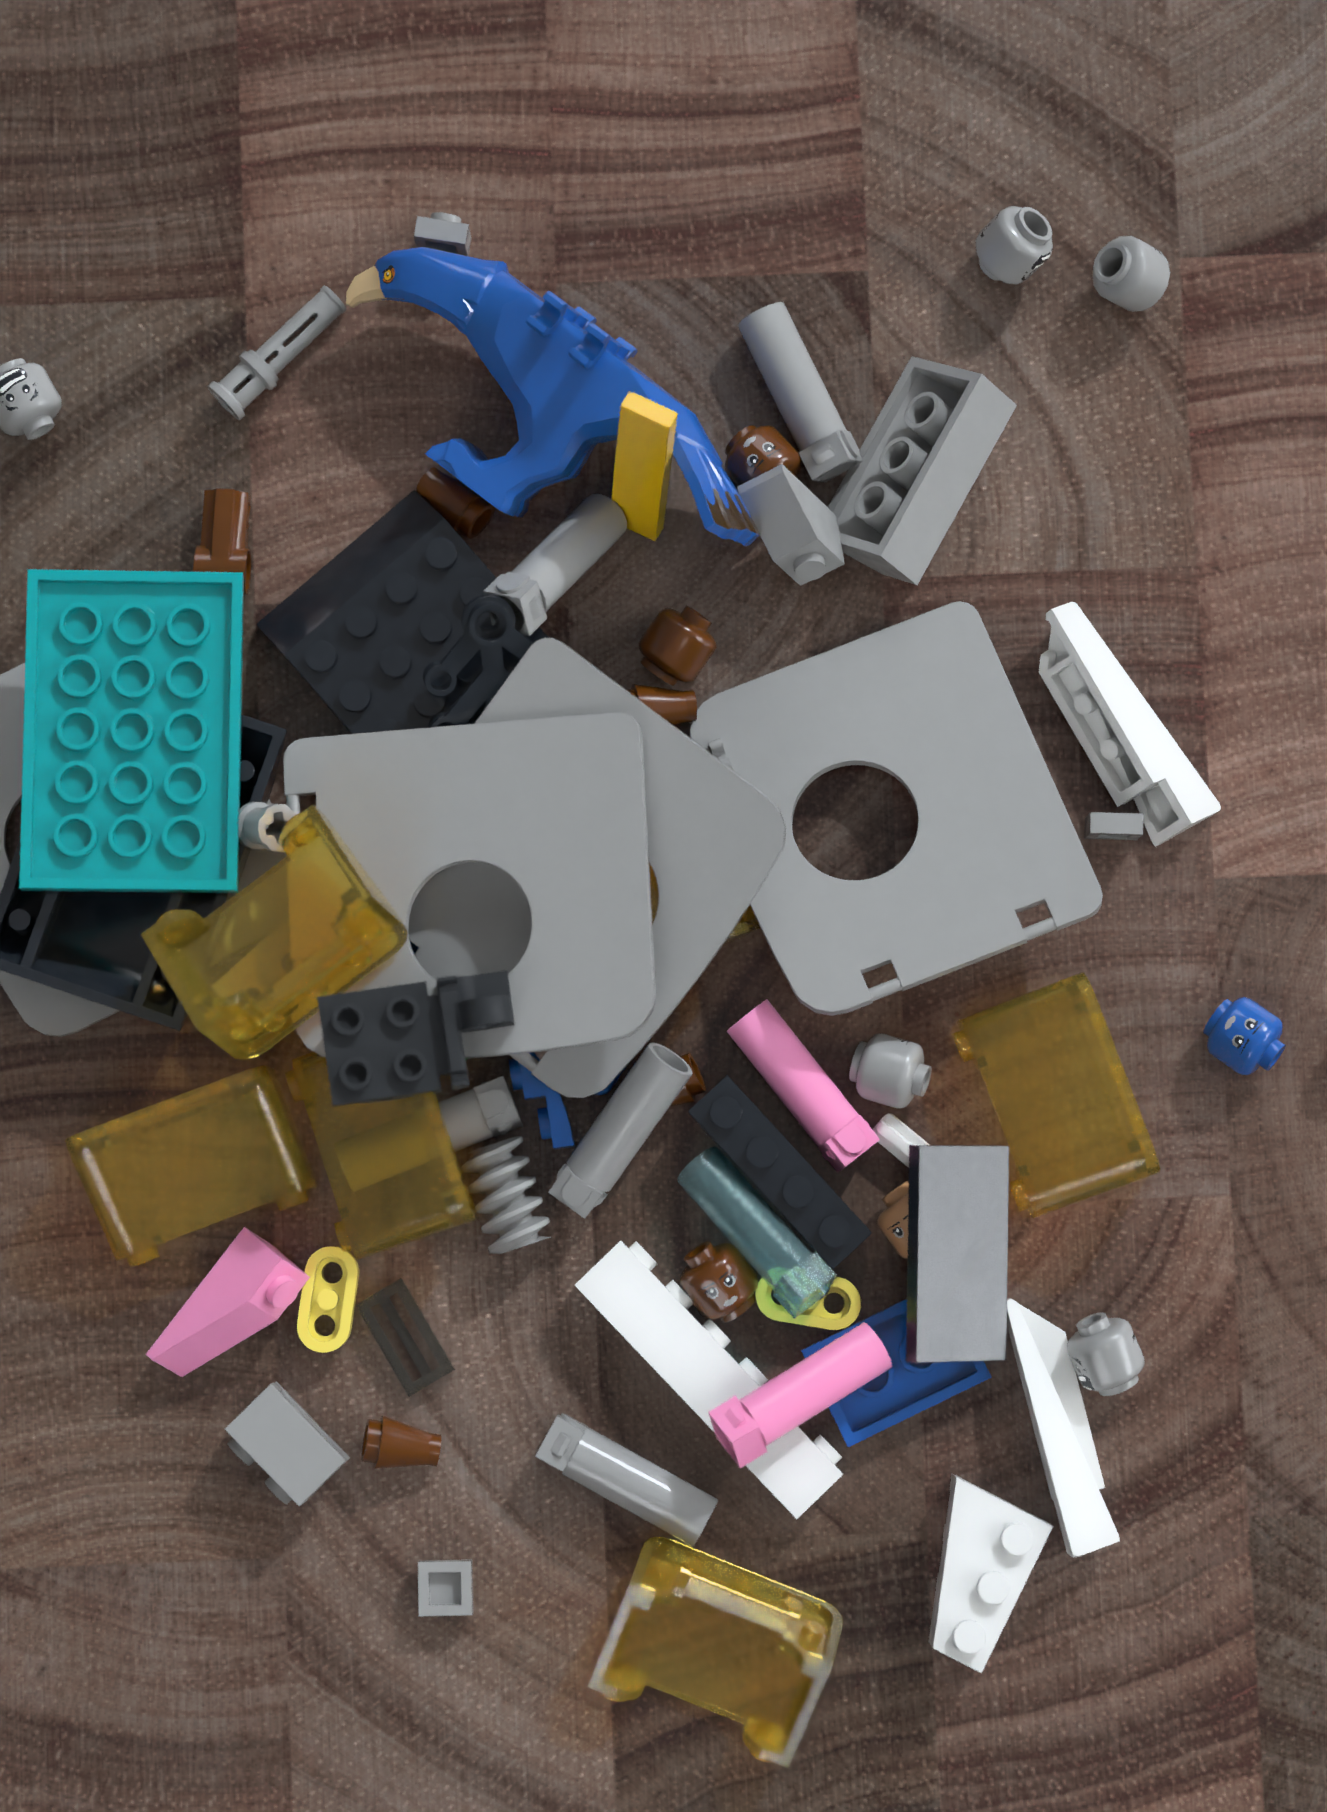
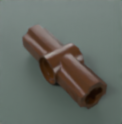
[193,488,251,595]

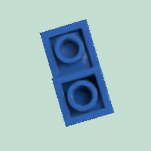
[509,1052,575,1149]

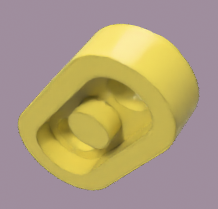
[297,1246,359,1353]
[755,1268,861,1330]

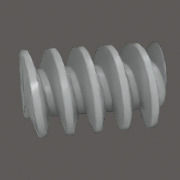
[461,1136,551,1254]

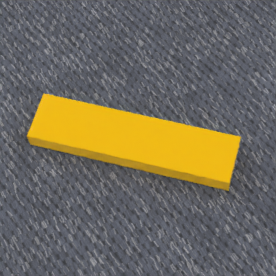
[611,392,678,541]

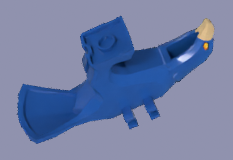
[346,247,760,546]

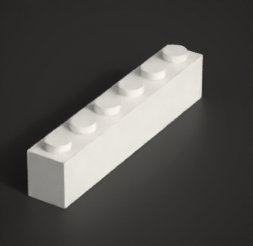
[575,1241,843,1519]

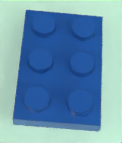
[801,1298,991,1447]

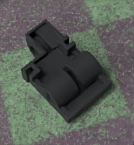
[317,970,515,1107]

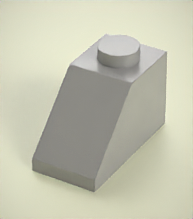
[737,464,845,586]

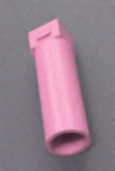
[727,999,880,1173]
[708,1323,892,1468]

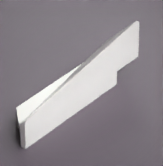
[1039,602,1221,847]
[1007,1298,1120,1558]

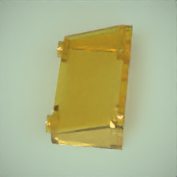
[141,804,408,1060]
[952,972,1160,1218]
[285,1051,480,1260]
[65,1065,318,1268]
[588,1537,843,1768]

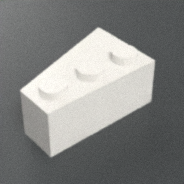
[929,1474,1053,1673]

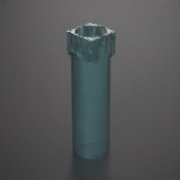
[677,1146,836,1319]

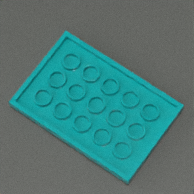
[19,569,244,893]

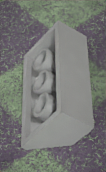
[828,356,1017,585]

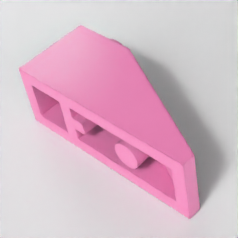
[146,1227,310,1377]

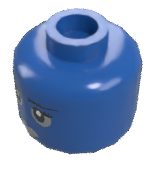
[1203,997,1286,1075]

